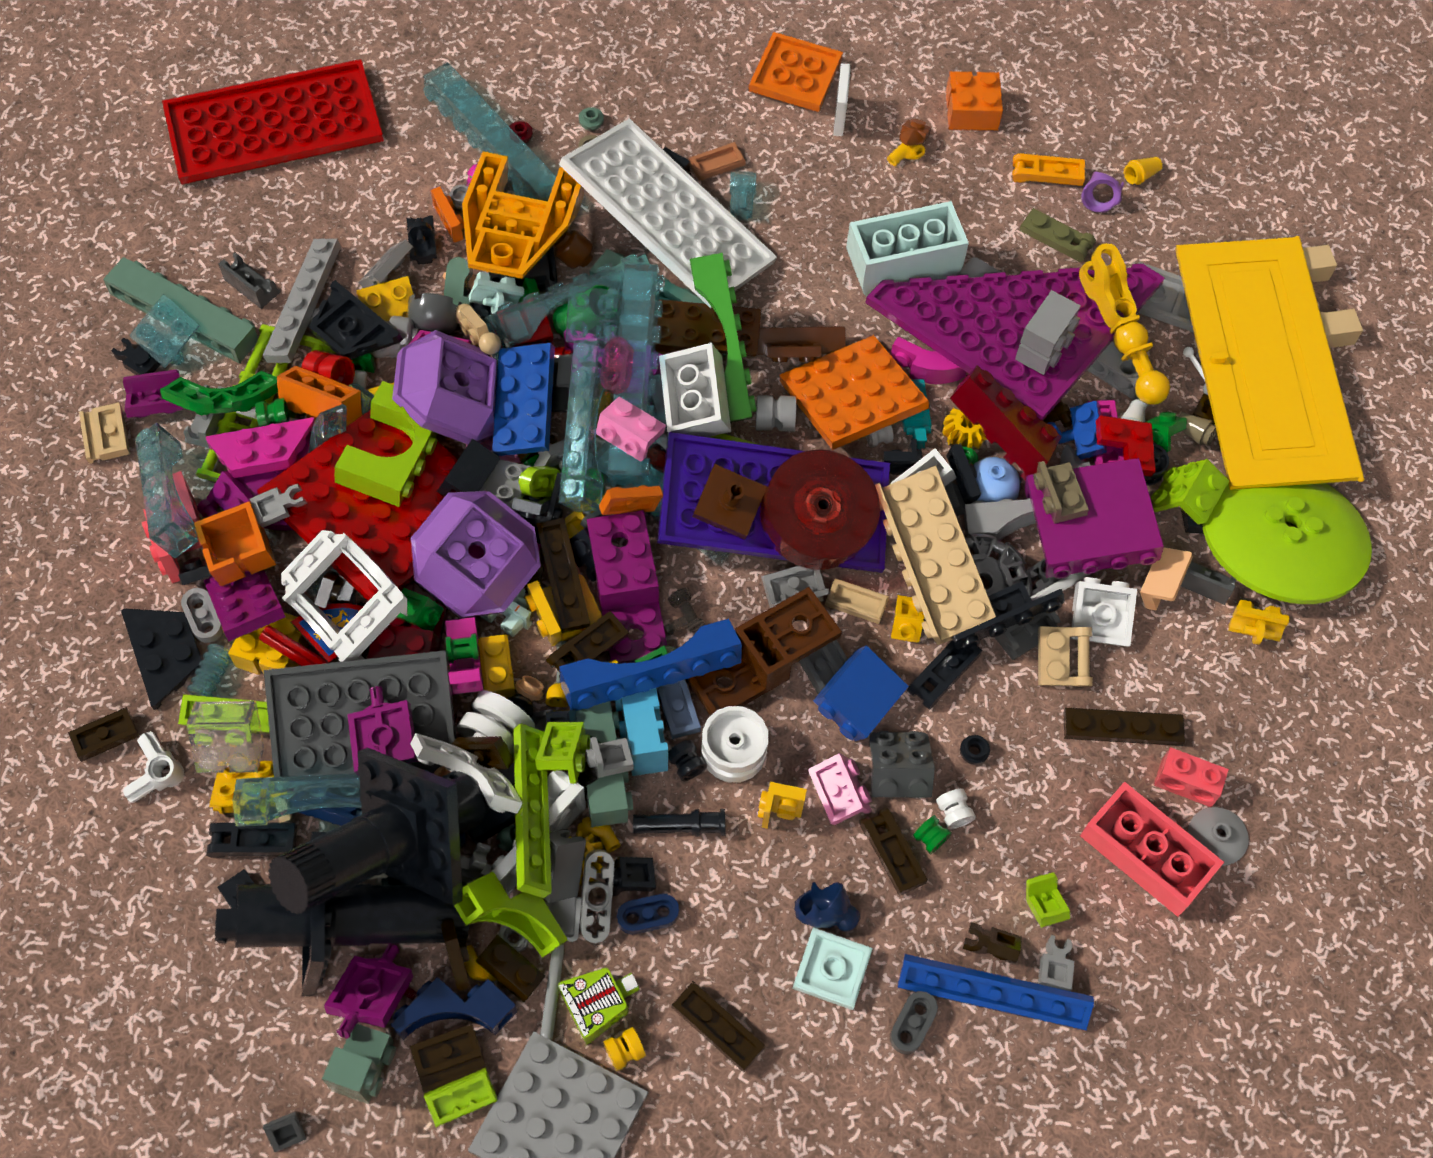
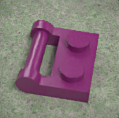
[197,471,253,517]

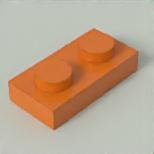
[431,187,464,243]
[599,485,663,515]

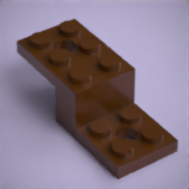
[686,587,842,716]

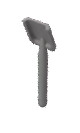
[540,897,582,1040]

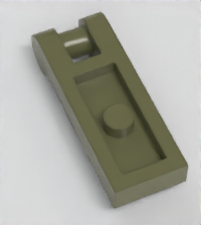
[1019,208,1096,262]

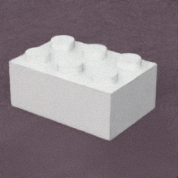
[659,343,731,437]

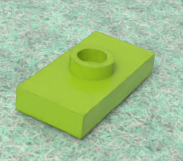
[424,1068,498,1127]

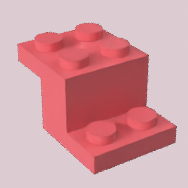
[142,471,202,583]

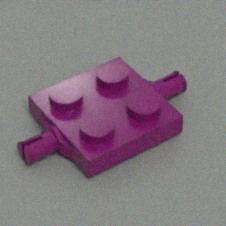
[347,686,418,776]
[324,944,413,1039]

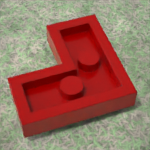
[1096,415,1156,477]

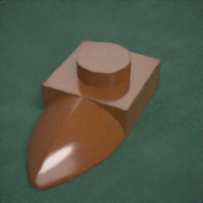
[899,119,932,145]

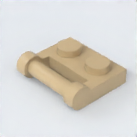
[1038,626,1093,687]

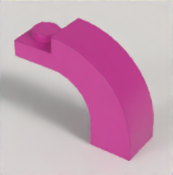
[891,337,969,384]
[445,616,483,695]

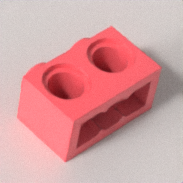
[1154,747,1229,807]

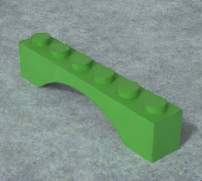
[690,253,756,423]

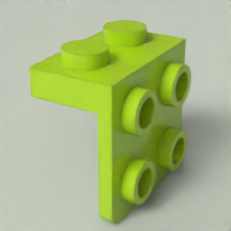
[1151,459,1229,525]

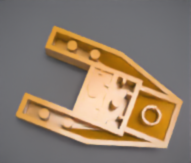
[462,151,584,279]

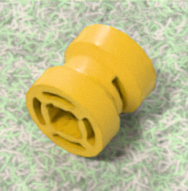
[603,1027,646,1071]

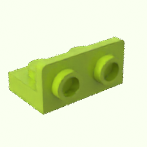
[535,722,590,784]

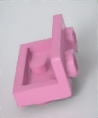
[596,396,666,462]

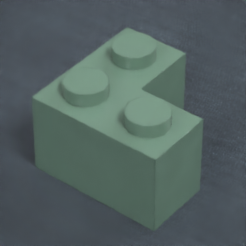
[322,1024,396,1104]

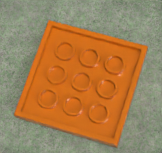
[780,335,929,450]

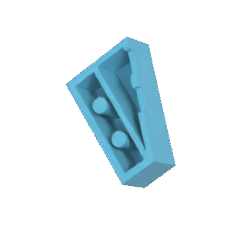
[615,688,668,776]

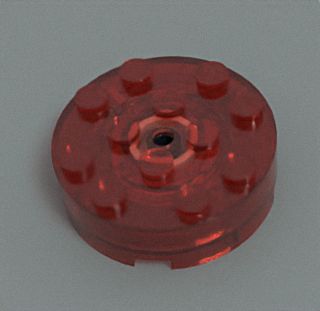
[760,450,880,570]

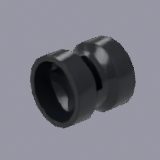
[668,739,707,782]

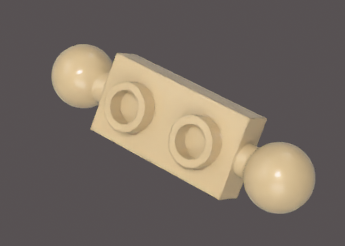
[456,304,501,355]

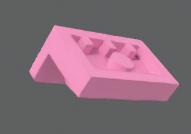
[808,753,872,825]

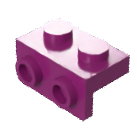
[123,370,184,418]

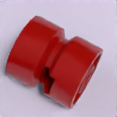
[301,350,355,386]

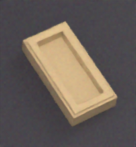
[825,578,889,624]

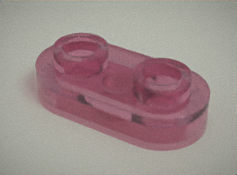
[600,337,634,394]

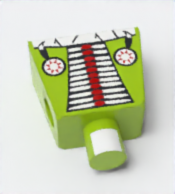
[558,968,640,1045]

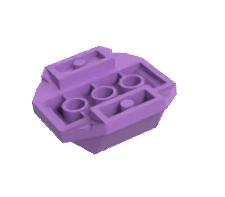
[392,330,497,444]
[410,491,541,618]

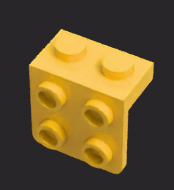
[525,574,602,646]

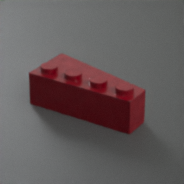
[950,365,1062,481]

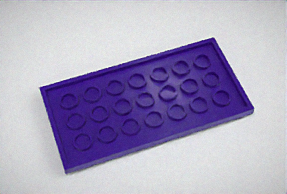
[658,432,890,573]

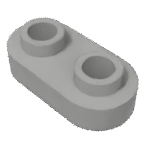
[181,588,223,643]

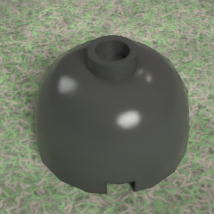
[408,293,462,335]

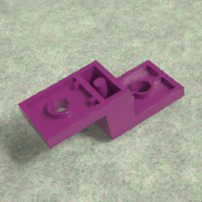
[587,510,667,664]

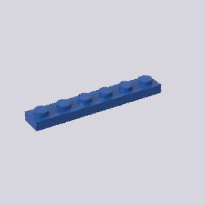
[898,954,1094,1030]

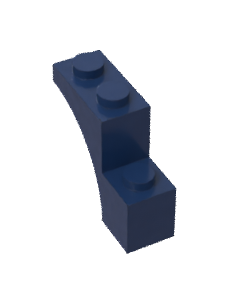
[391,977,518,1040]

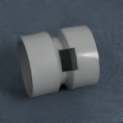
[756,395,796,432]

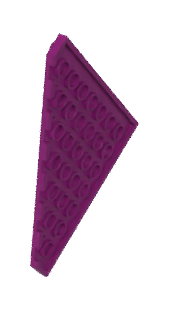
[865,264,1165,421]

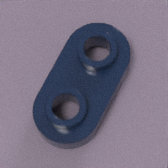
[617,894,679,935]

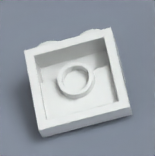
[1070,577,1137,647]

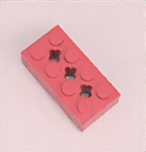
[1080,781,1224,917]

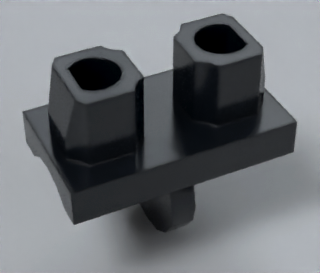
[406,215,437,265]

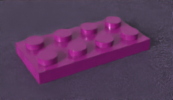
[203,570,286,642]

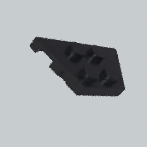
[309,280,403,360]
[121,608,204,710]

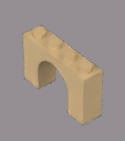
[1303,245,1363,348]

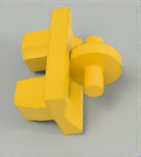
[1228,600,1289,645]

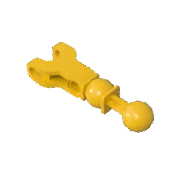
[1079,243,1171,405]

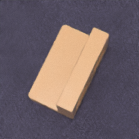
[1140,547,1193,610]

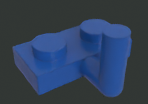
[1047,400,1107,460]

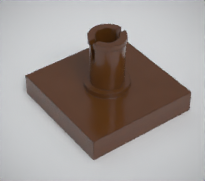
[692,464,767,540]

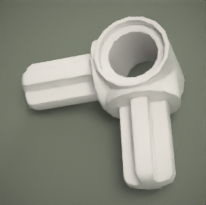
[123,731,184,803]

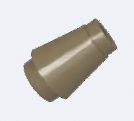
[1178,412,1217,446]

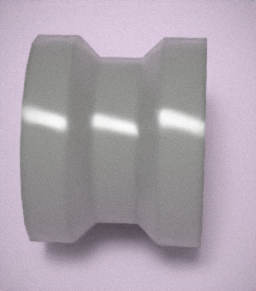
[865,425,894,448]

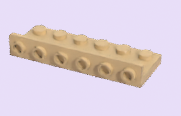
[873,465,996,645]

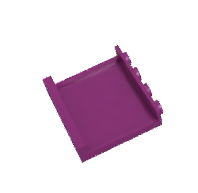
[1025,458,1164,578]

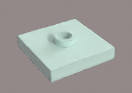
[792,927,873,1010]

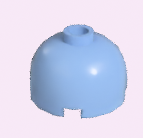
[974,457,1021,502]

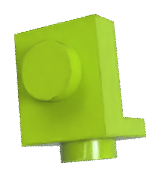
[1026,872,1070,928]

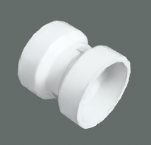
[936,788,976,829]

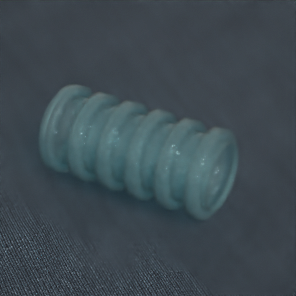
[187,644,231,697]

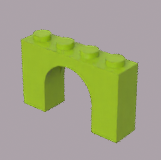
[335,381,438,507]

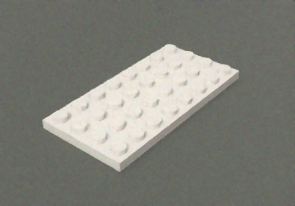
[559,118,777,308]

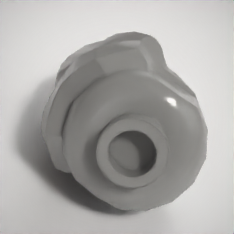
[369,316,420,358]

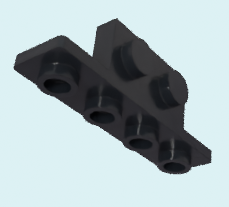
[953,581,1065,650]

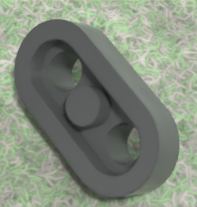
[890,991,938,1054]

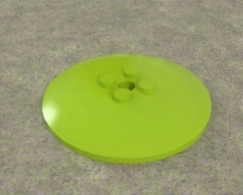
[1203,476,1372,604]

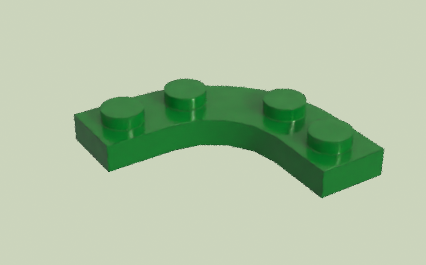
[160,371,278,415]

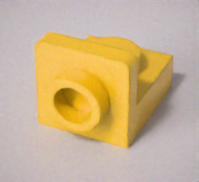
[891,595,924,643]

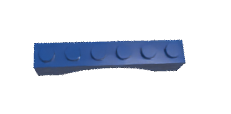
[559,619,742,711]

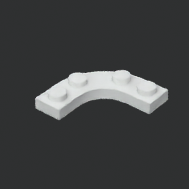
[410,733,523,814]

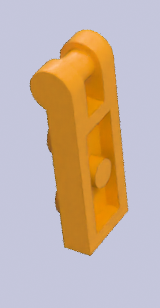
[1012,153,1085,186]

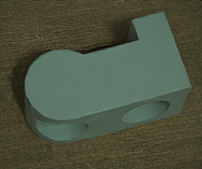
[444,257,473,306]

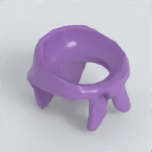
[1081,171,1124,213]

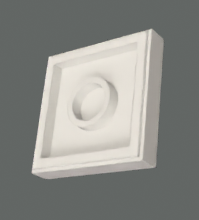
[833,63,851,136]

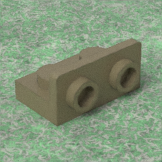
[1033,461,1089,524]

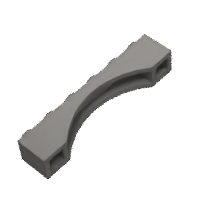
[964,498,1036,541]

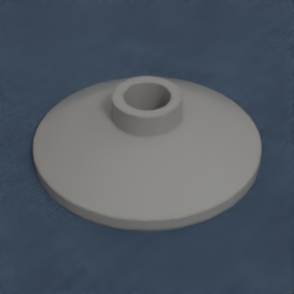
[1188,807,1249,866]

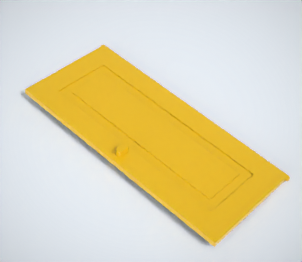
[1175,236,1365,490]

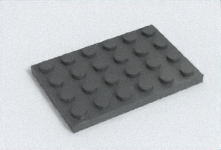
[263,650,456,792]

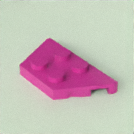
[206,417,316,478]

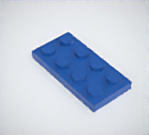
[492,343,555,456]

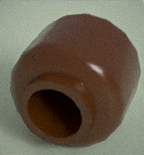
[554,229,593,269]

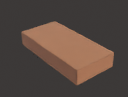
[689,142,746,181]

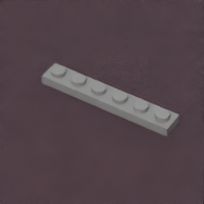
[263,239,341,363]

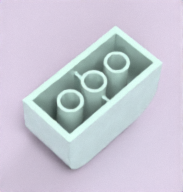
[846,201,969,296]

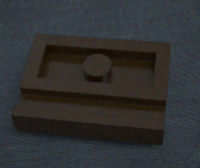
[410,1024,486,1093]

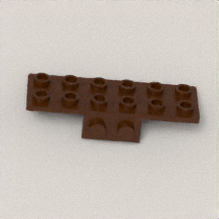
[595,295,761,357]

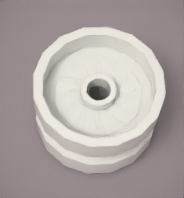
[456,690,535,759]
[702,706,768,782]

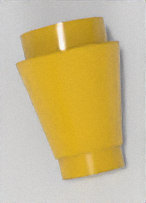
[1124,157,1162,185]

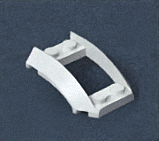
[281,530,407,662]

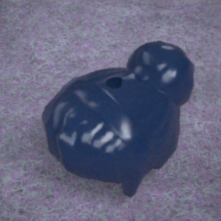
[794,882,860,932]

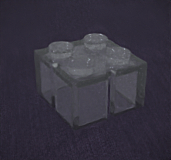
[186,701,264,773]

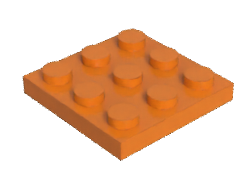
[749,32,843,112]

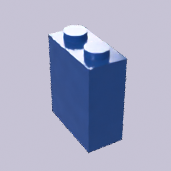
[813,645,909,741]

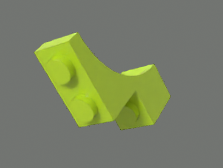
[454,872,568,958]

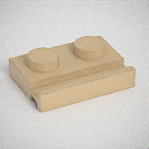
[79,403,130,464]

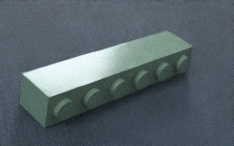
[103,257,258,364]

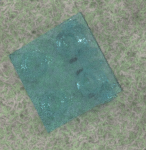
[566,285,622,347]
[129,294,200,368]

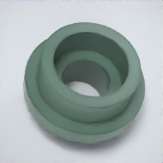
[579,107,604,131]

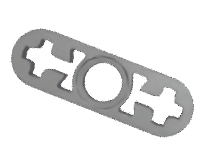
[580,849,614,943]

